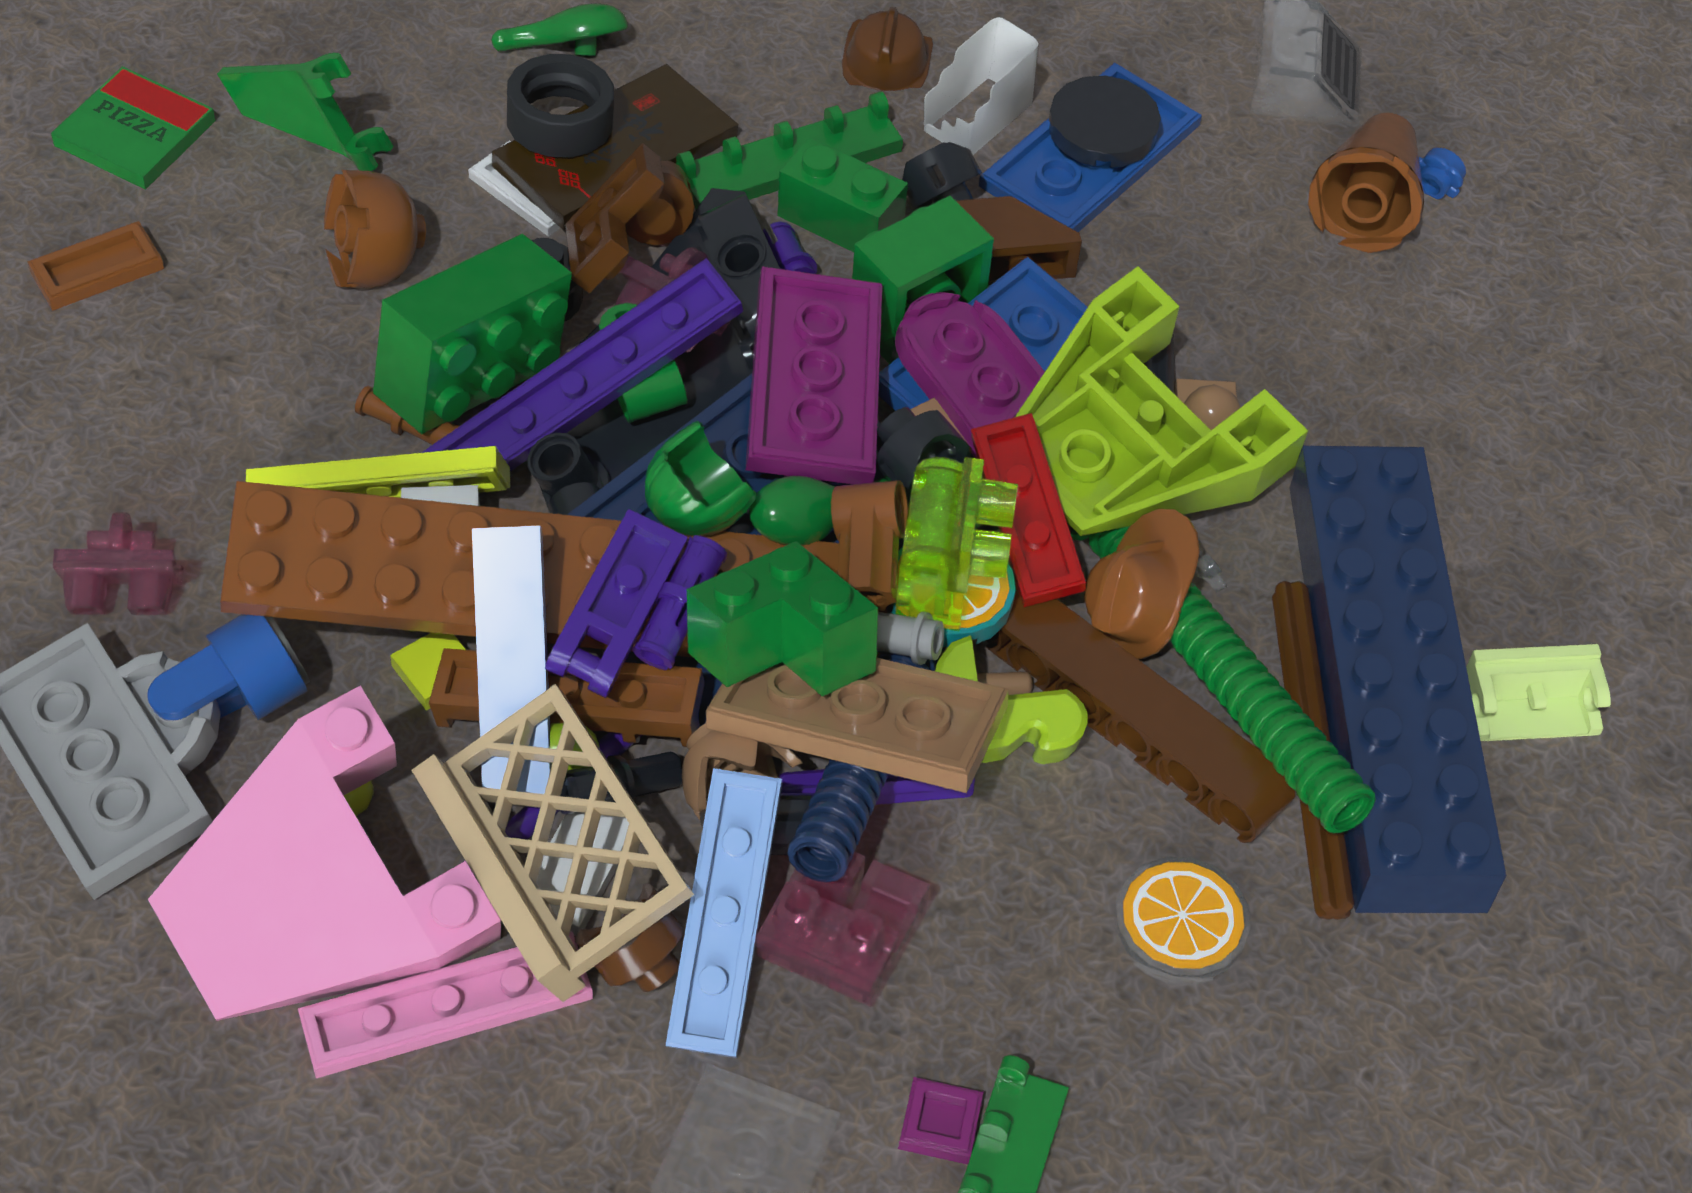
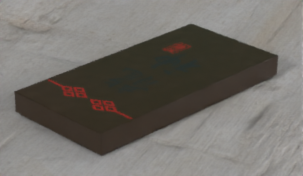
[492,64,739,230]

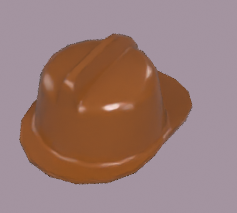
[1084,509,1200,659]

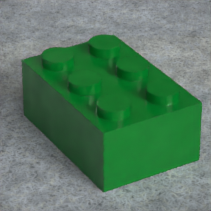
[373,233,572,435]

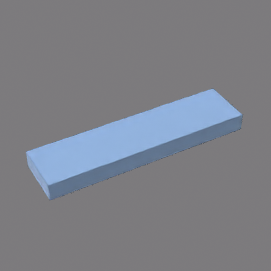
[472,526,552,794]
[666,768,782,1058]

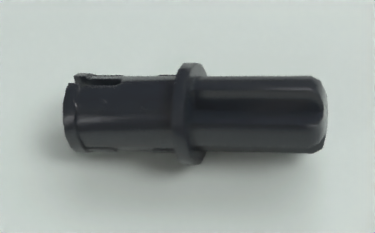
[560,751,682,815]

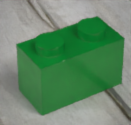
[777,137,908,252]

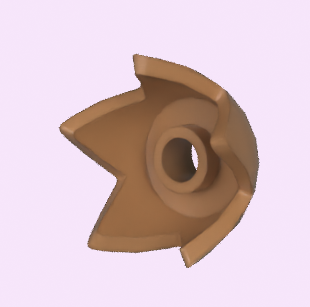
[682,723,803,820]

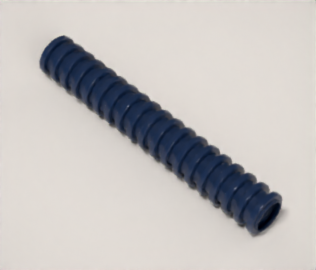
[787,647,945,883]

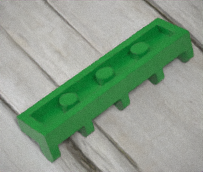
[676,91,903,210]
[958,1055,1069,1193]

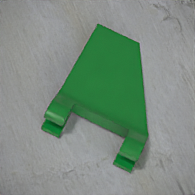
[217,53,394,171]

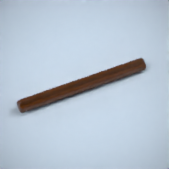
[1272,581,1354,920]

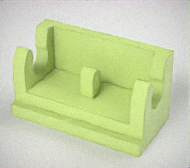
[1466,644,1611,741]

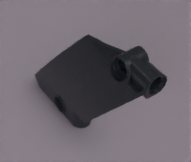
[527,188,780,515]

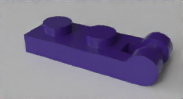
[545,509,688,698]

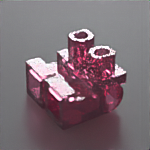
[755,852,930,1007]

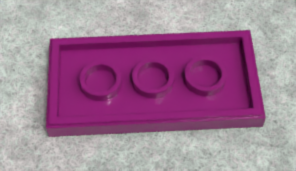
[745,267,882,484]

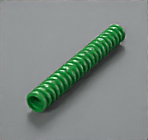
[1088,526,1376,833]

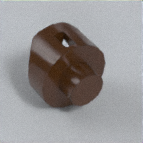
[625,161,694,245]
[575,883,684,992]

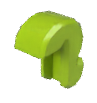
[935,635,1088,764]

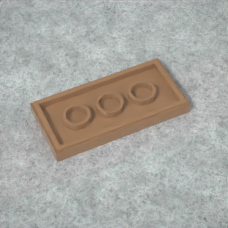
[706,658,1009,793]

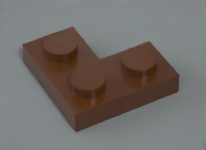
[565,143,665,293]

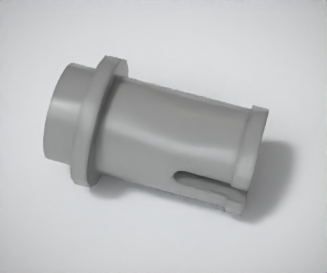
[877,612,944,665]

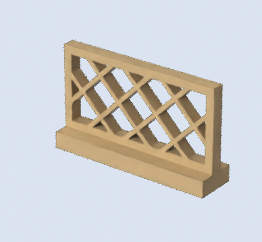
[412,684,694,1002]

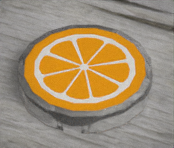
[1113,857,1251,985]

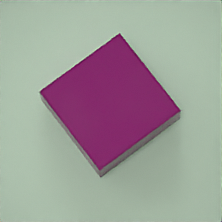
[898,1077,983,1165]

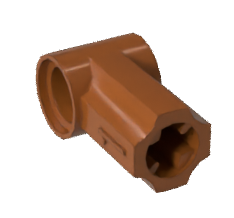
[831,480,909,611]

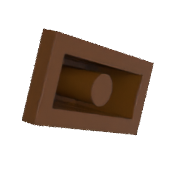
[956,196,1082,285]

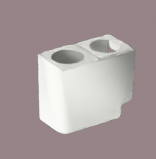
[924,17,1038,155]

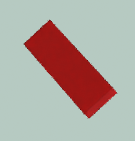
[971,413,1086,607]

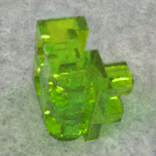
[895,457,1018,631]

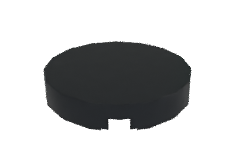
[1049,75,1161,167]

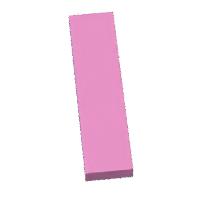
[298,931,593,1078]

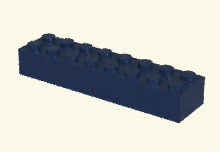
[1289,445,1507,913]

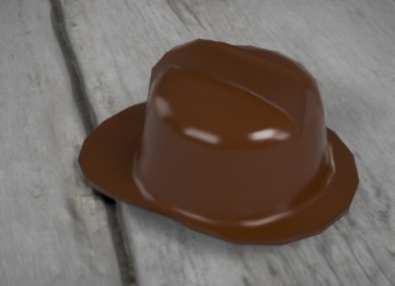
[842,7,933,91]

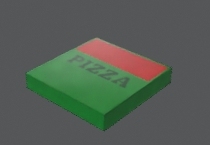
[51,66,216,190]

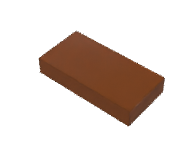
[27,221,164,311]

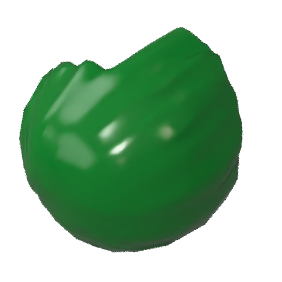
[645,421,756,537]

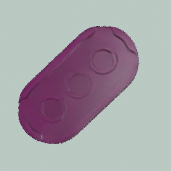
[895,292,1045,463]

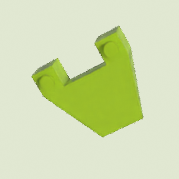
[1015,266,1308,536]

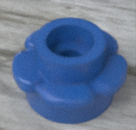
[1419,148,1466,199]

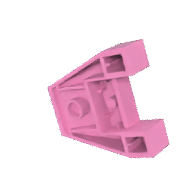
[148,685,501,1021]

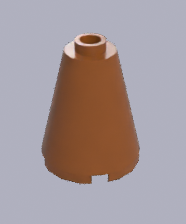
[1308,113,1424,253]

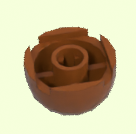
[324,170,426,288]

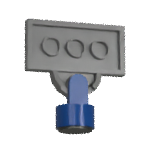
[0,614,310,900]

